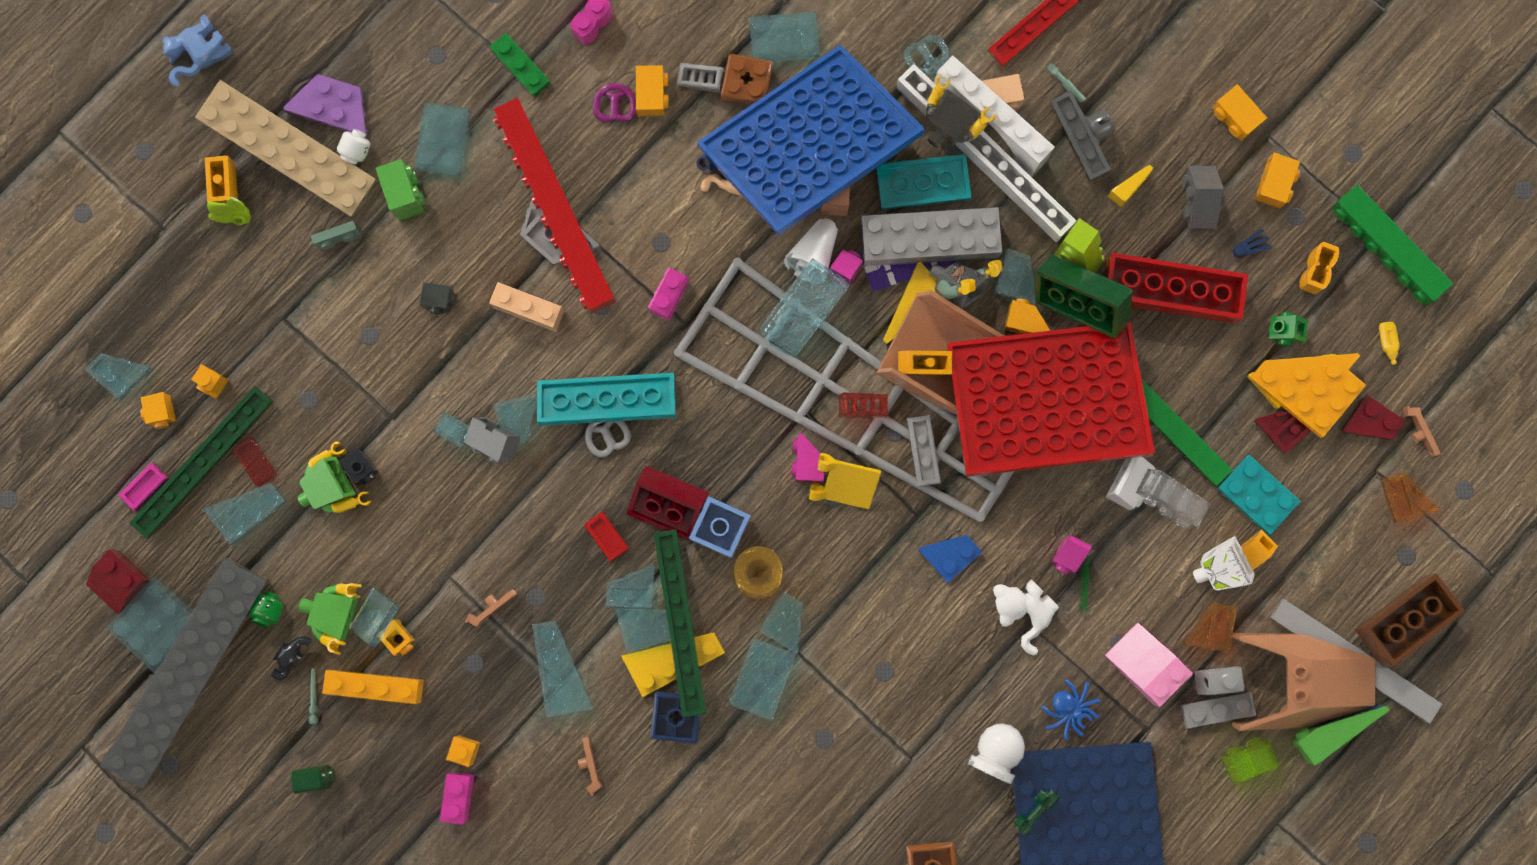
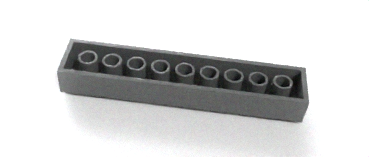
[101,557,268,788]

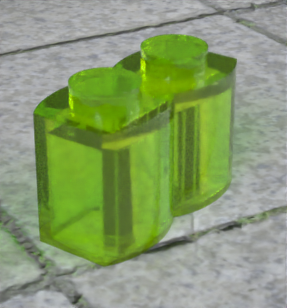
[1221,737,1279,784]

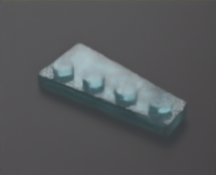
[532,621,593,717]

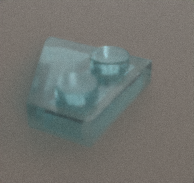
[494,393,537,446]

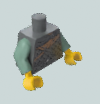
[930,260,1003,309]

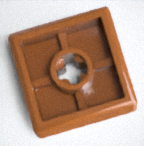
[721,54,773,106]
[906,842,956,865]

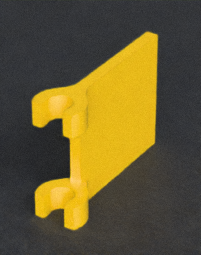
[809,453,881,509]

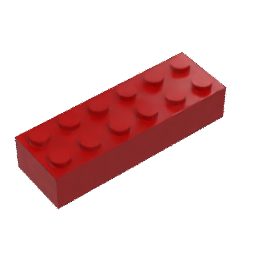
[1104,253,1249,324]

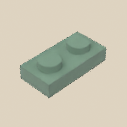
[311,221,361,250]

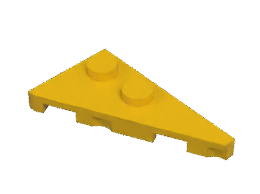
[883,261,939,345]

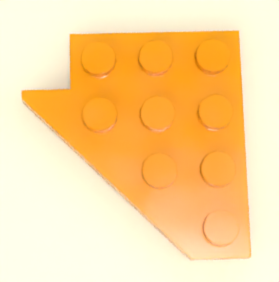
[1249,353,1366,438]

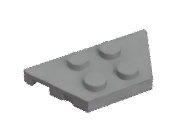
[520,191,600,266]

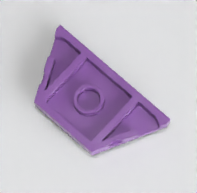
[283,74,367,137]

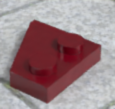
[1340,394,1405,440]
[1254,411,1311,454]

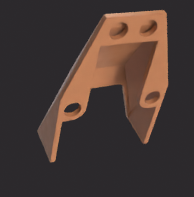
[1232,633,1375,731]

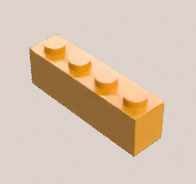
[322,670,424,704]

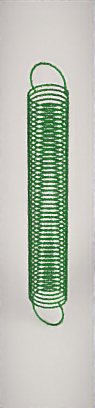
[1079,555,1091,617]

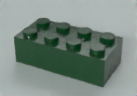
[1035,254,1133,339]

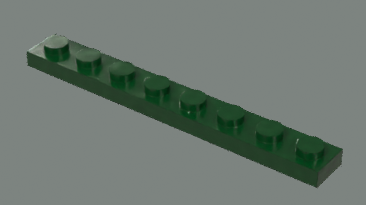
[129,386,274,539]
[654,530,707,718]

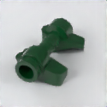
[1013,788,1060,837]

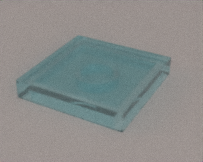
[348,588,399,647]

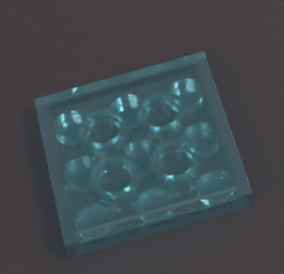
[106,576,193,674]

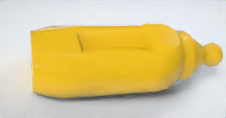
[1379,322,1400,365]

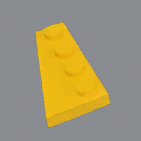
[621,633,725,697]

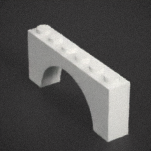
[934,55,1054,177]

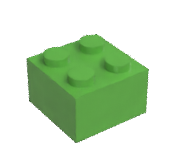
[376,159,426,221]

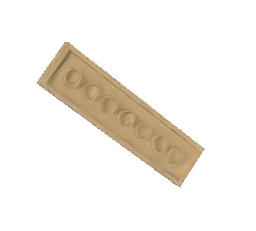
[195,80,377,217]

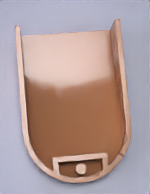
[877,290,1004,415]

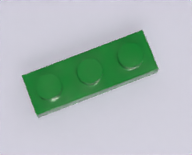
[489,33,551,97]

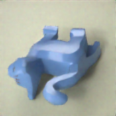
[162,14,234,87]

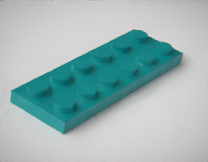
[537,373,676,426]

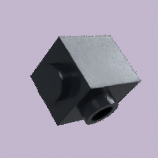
[339,448,379,485]

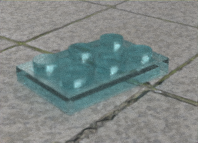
[749,11,820,61]
[415,103,470,176]
[728,638,796,720]

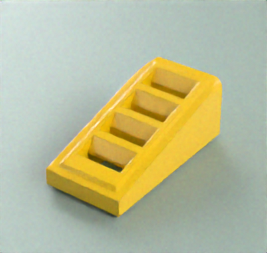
[1108,165,1153,207]

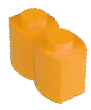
[1300,242,1339,295]

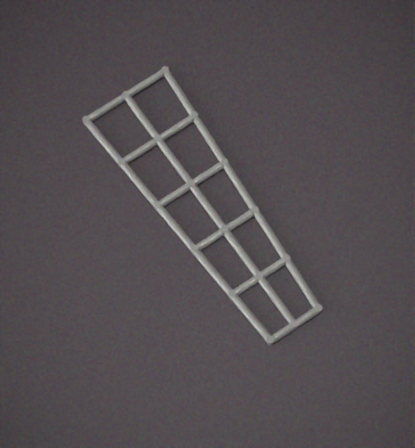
[674,258,1014,522]

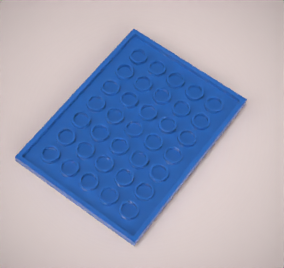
[697,45,925,236]

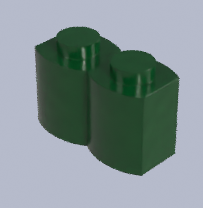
[290,765,335,794]

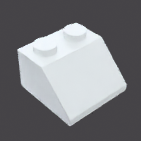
[1106,457,1155,510]

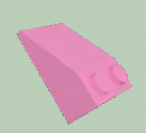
[1105,623,1193,707]

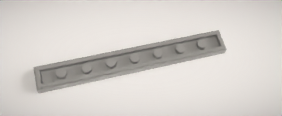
[1270,599,1442,724]

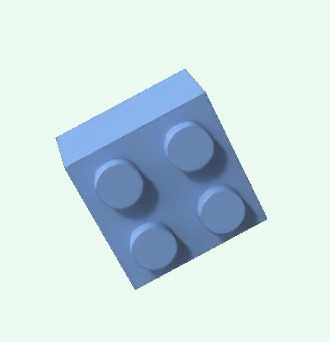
[689,496,751,559]

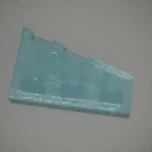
[203,483,287,545]
[615,608,695,653]

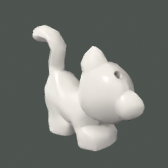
[993,579,1059,655]

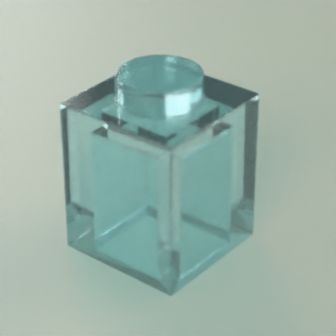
[433,412,469,448]

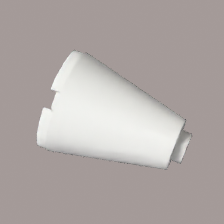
[784,218,838,283]

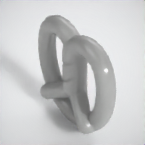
[585,421,631,457]

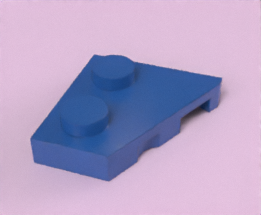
[918,535,982,583]

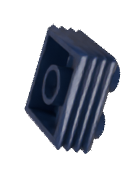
[650,691,700,743]

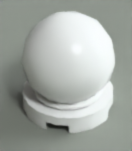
[968,724,1025,784]

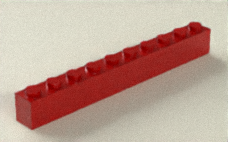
[493,97,616,314]

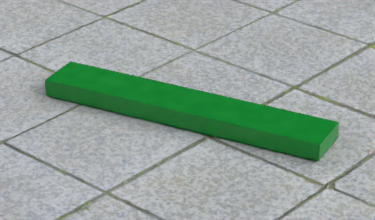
[1141,379,1232,486]

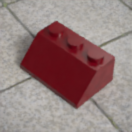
[626,466,709,541]

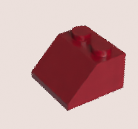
[86,549,152,615]

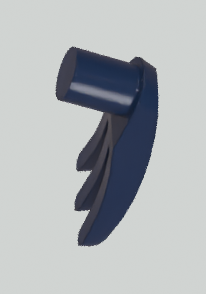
[1232,229,1272,257]

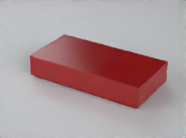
[584,511,629,562]

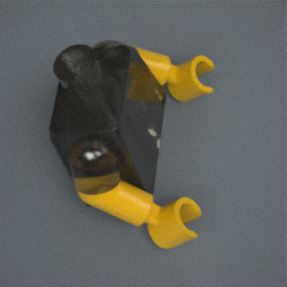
[926,74,997,148]

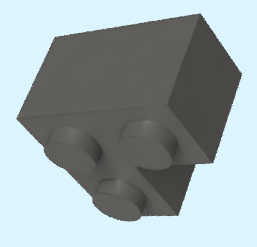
[1182,166,1224,229]

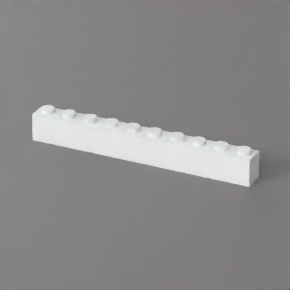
[896,64,1076,243]

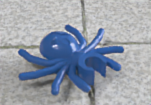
[1041,679,1101,740]

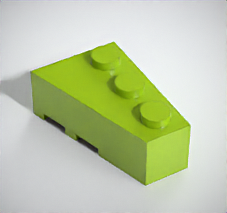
[1054,218,1105,273]

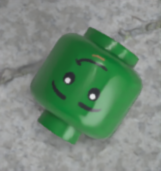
[249,592,283,628]

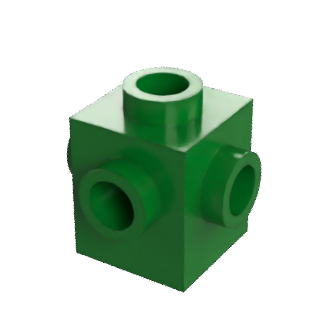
[1268,312,1308,347]

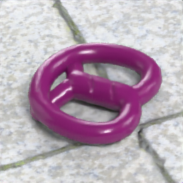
[593,83,636,122]

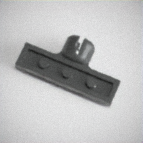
[1051,90,1116,181]

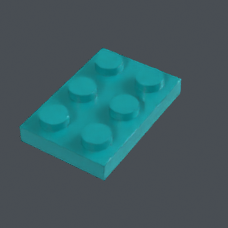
[1216,454,1301,535]

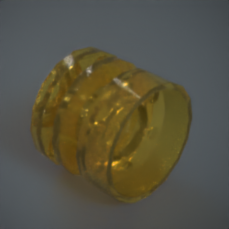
[734,546,783,599]

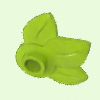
[207,197,251,225]

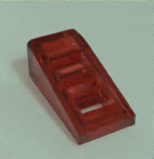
[839,392,888,418]

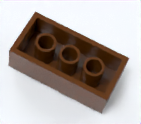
[1354,573,1465,668]

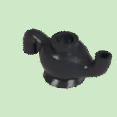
[271,636,312,680]

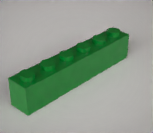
[1331,184,1453,306]

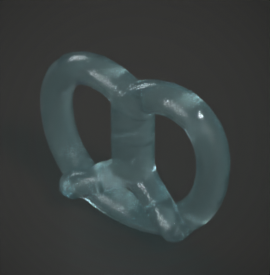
[904,35,949,76]

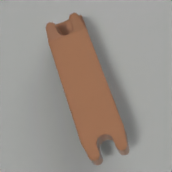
[1403,406,1440,457]
[465,589,517,627]
[578,737,603,796]

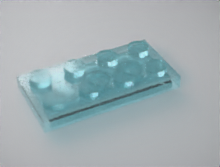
[759,258,850,357]

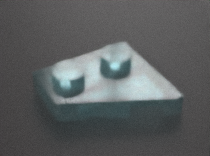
[994,249,1037,306]
[84,353,151,401]
[606,564,655,610]
[758,591,803,654]

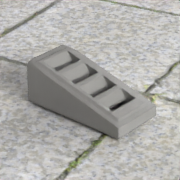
[677,63,726,93]

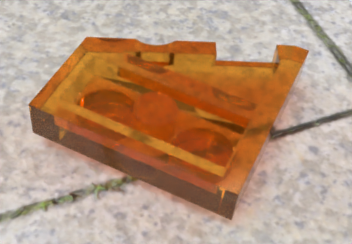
[1380,472,1440,523]

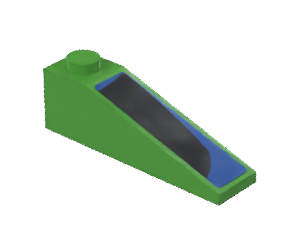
[1291,705,1390,766]

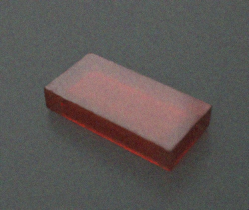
[232,436,278,487]

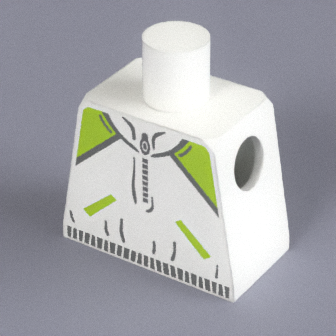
[1193,536,1255,590]

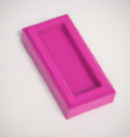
[118,463,169,512]

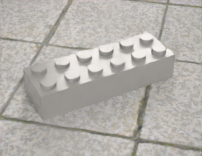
[861,207,1002,266]

